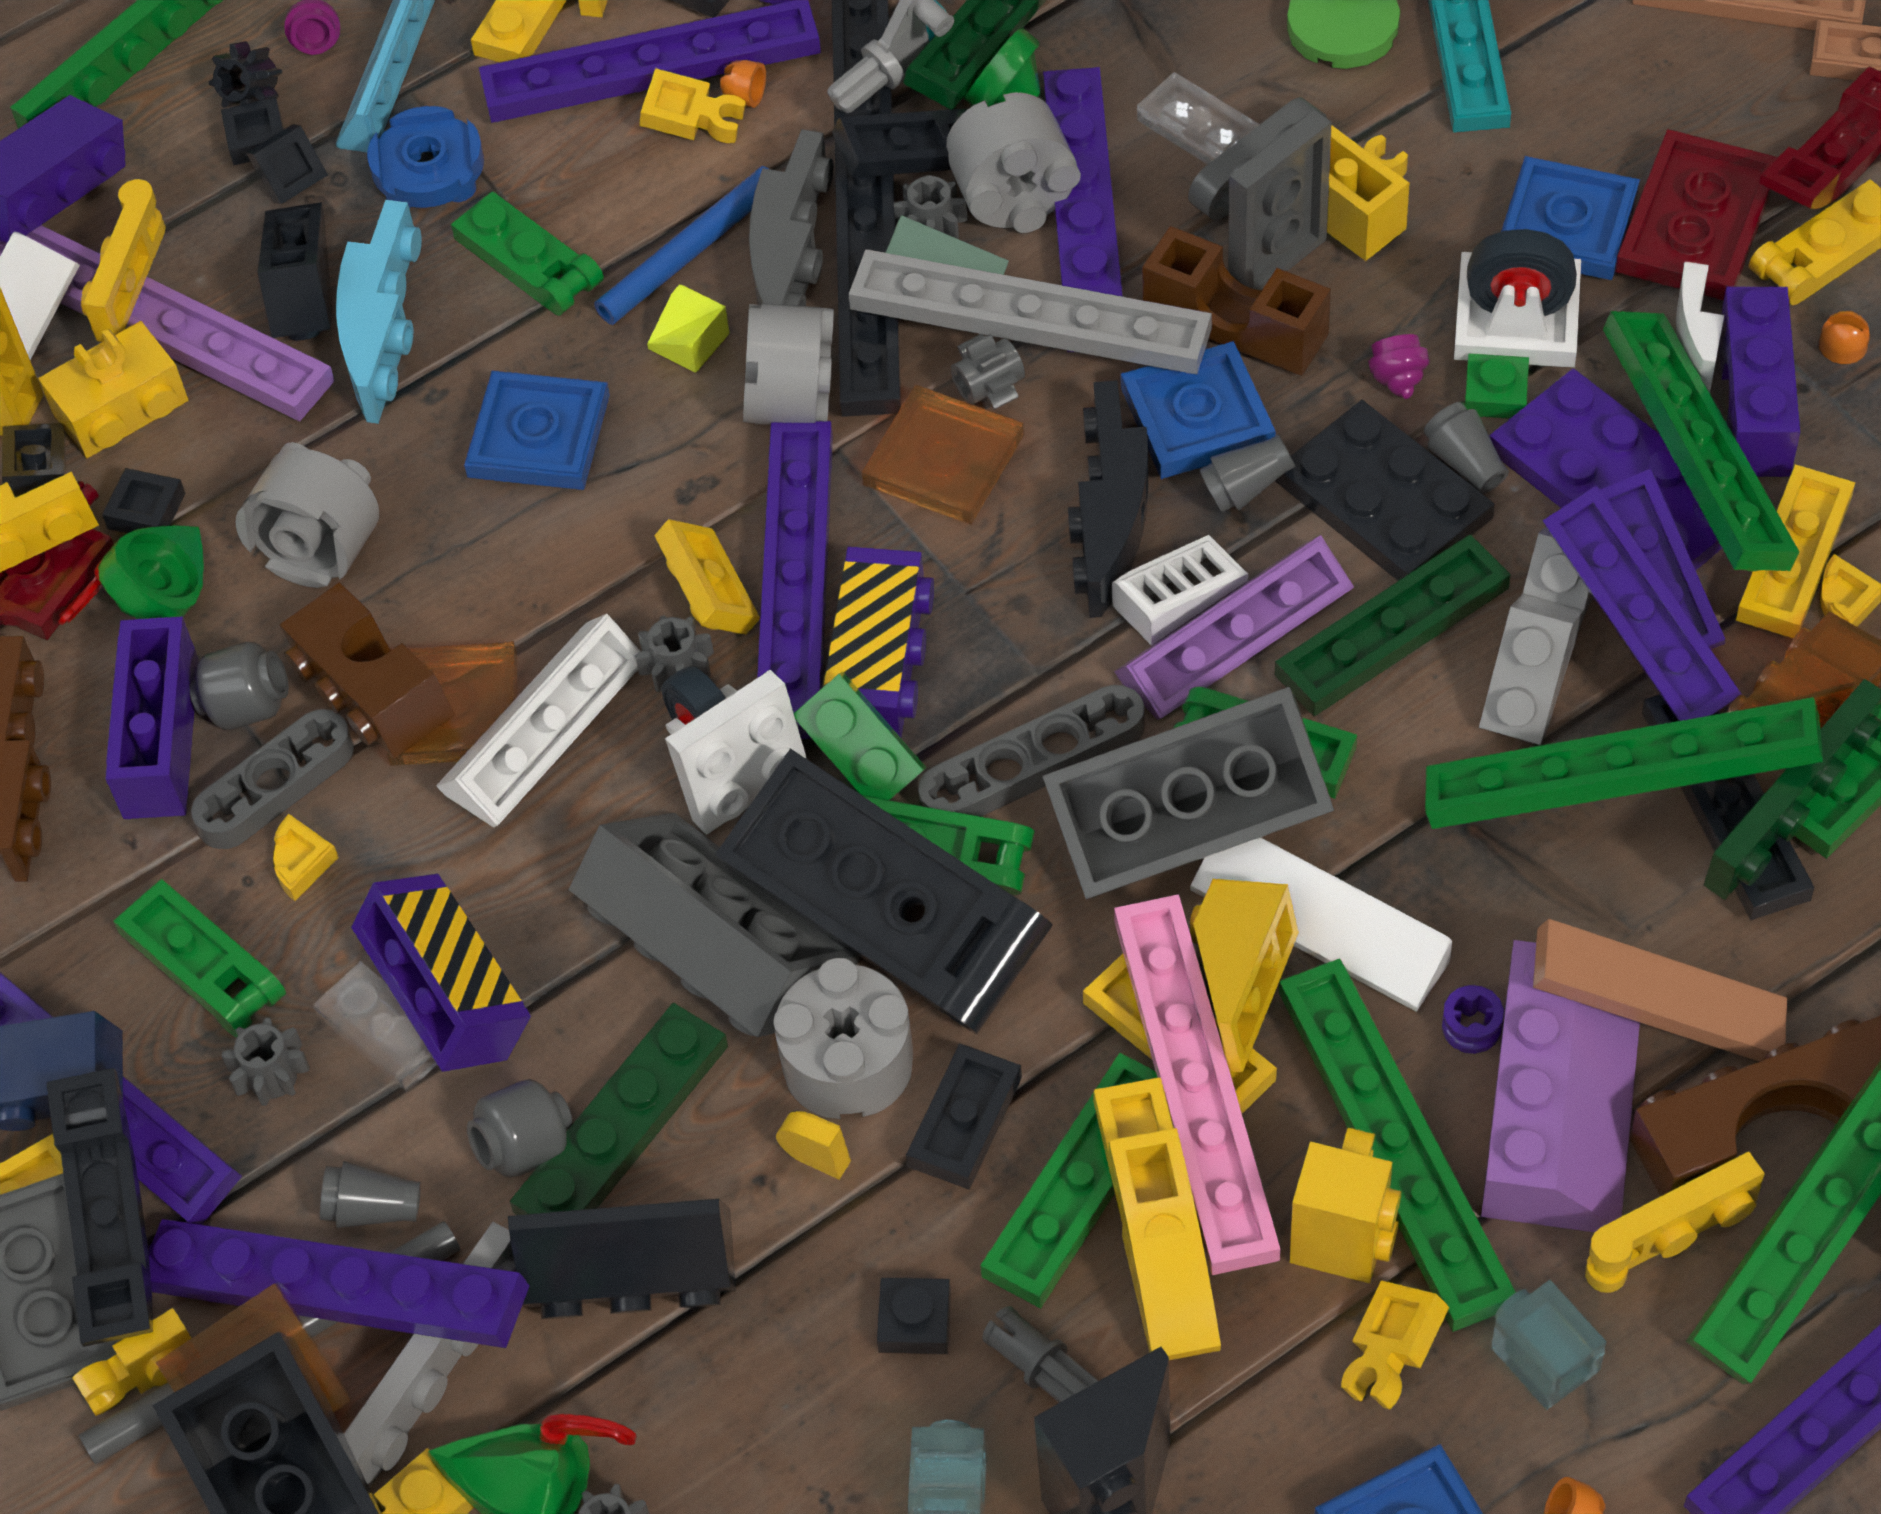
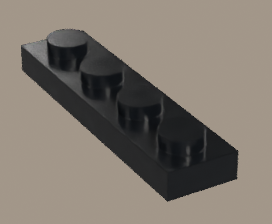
[1642,694,1815,921]

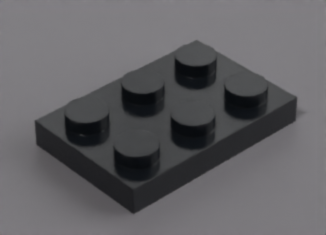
[1276,400,1495,581]

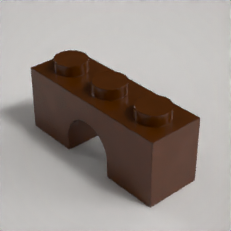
[1142,226,1331,376]
[279,582,455,759]

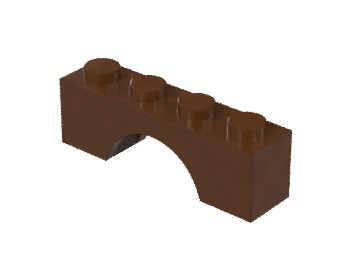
[1630,1015,1881,1196]

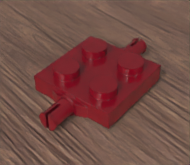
[0,481,114,641]

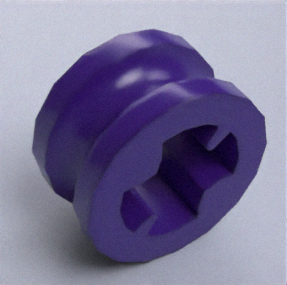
[1442,985,1504,1054]

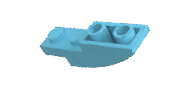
[336,200,422,424]

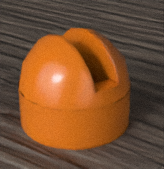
[720,60,766,108]
[1819,311,1870,364]
[1544,1477,1606,1514]

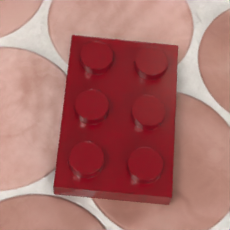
[1615,129,1778,301]

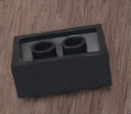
[508,1198,736,1319]
[1034,1346,1170,1514]

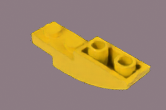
[0,471,99,572]
[1093,1077,1221,1360]

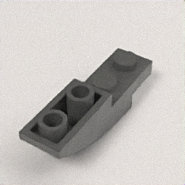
[749,129,834,306]

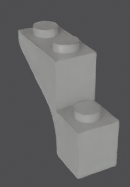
[1479,527,1594,745]

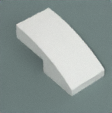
[1676,262,1724,393]

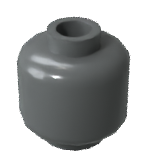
[190,642,289,730]
[467,1079,572,1178]

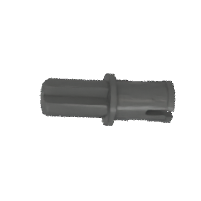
[982,1306,1099,1403]

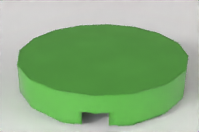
[1287,0,1400,69]

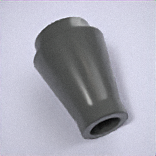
[1424,402,1509,494]
[1200,434,1296,513]
[320,1161,421,1228]

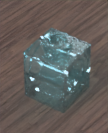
[908,1420,987,1514]

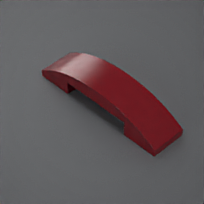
[1759,66,1881,209]

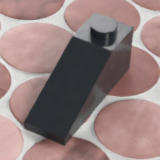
[257,202,332,341]

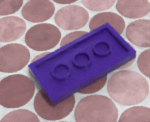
[1489,368,1722,570]

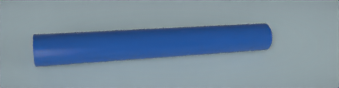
[594,166,769,325]

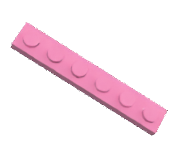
[1114,894,1280,1275]

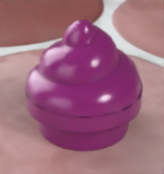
[284,0,341,55]
[1368,334,1430,399]

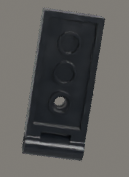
[715,748,1053,1034]

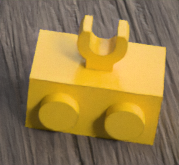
[1327,126,1410,261]
[38,321,189,459]
[1290,1128,1402,1284]

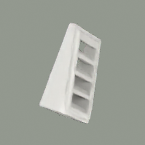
[1112,535,1248,646]

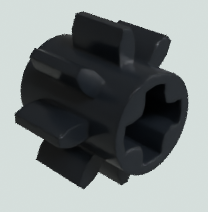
[209,41,282,108]

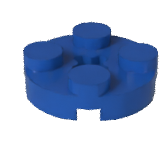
[367,106,484,208]

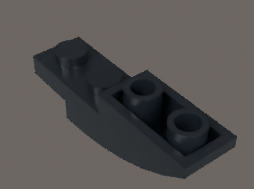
[1068,380,1149,618]

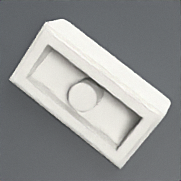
[0,232,80,360]

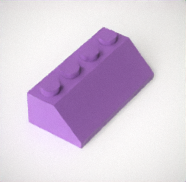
[1481,940,1640,1232]

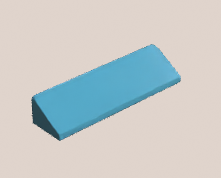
[336,0,435,152]

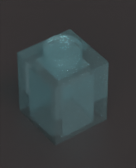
[1491,1280,1607,1410]

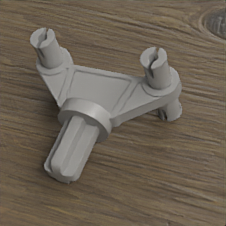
[827,0,954,113]

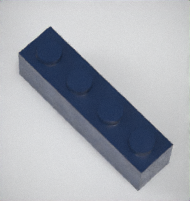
[0,1011,123,1131]

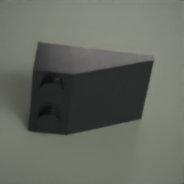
[152,1331,381,1514]

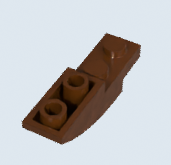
[0,636,51,882]

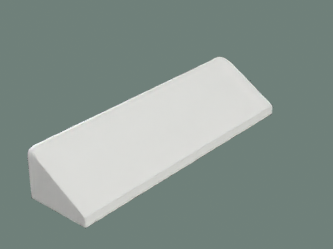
[437,613,640,827]
[1190,838,1452,1012]

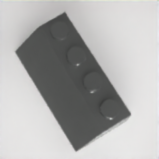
[1043,687,1334,899]
[568,813,860,1037]

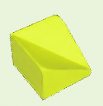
[647,284,730,373]

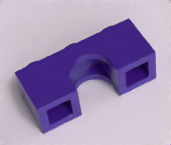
[1719,287,1800,477]

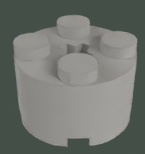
[946,93,1081,233]
[743,304,834,425]
[235,442,379,588]
[773,958,913,1119]

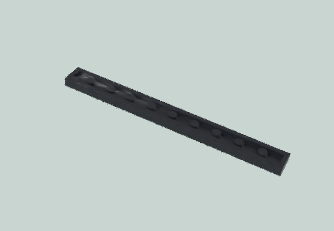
[832,0,902,417]

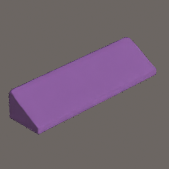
[1114,535,1354,720]

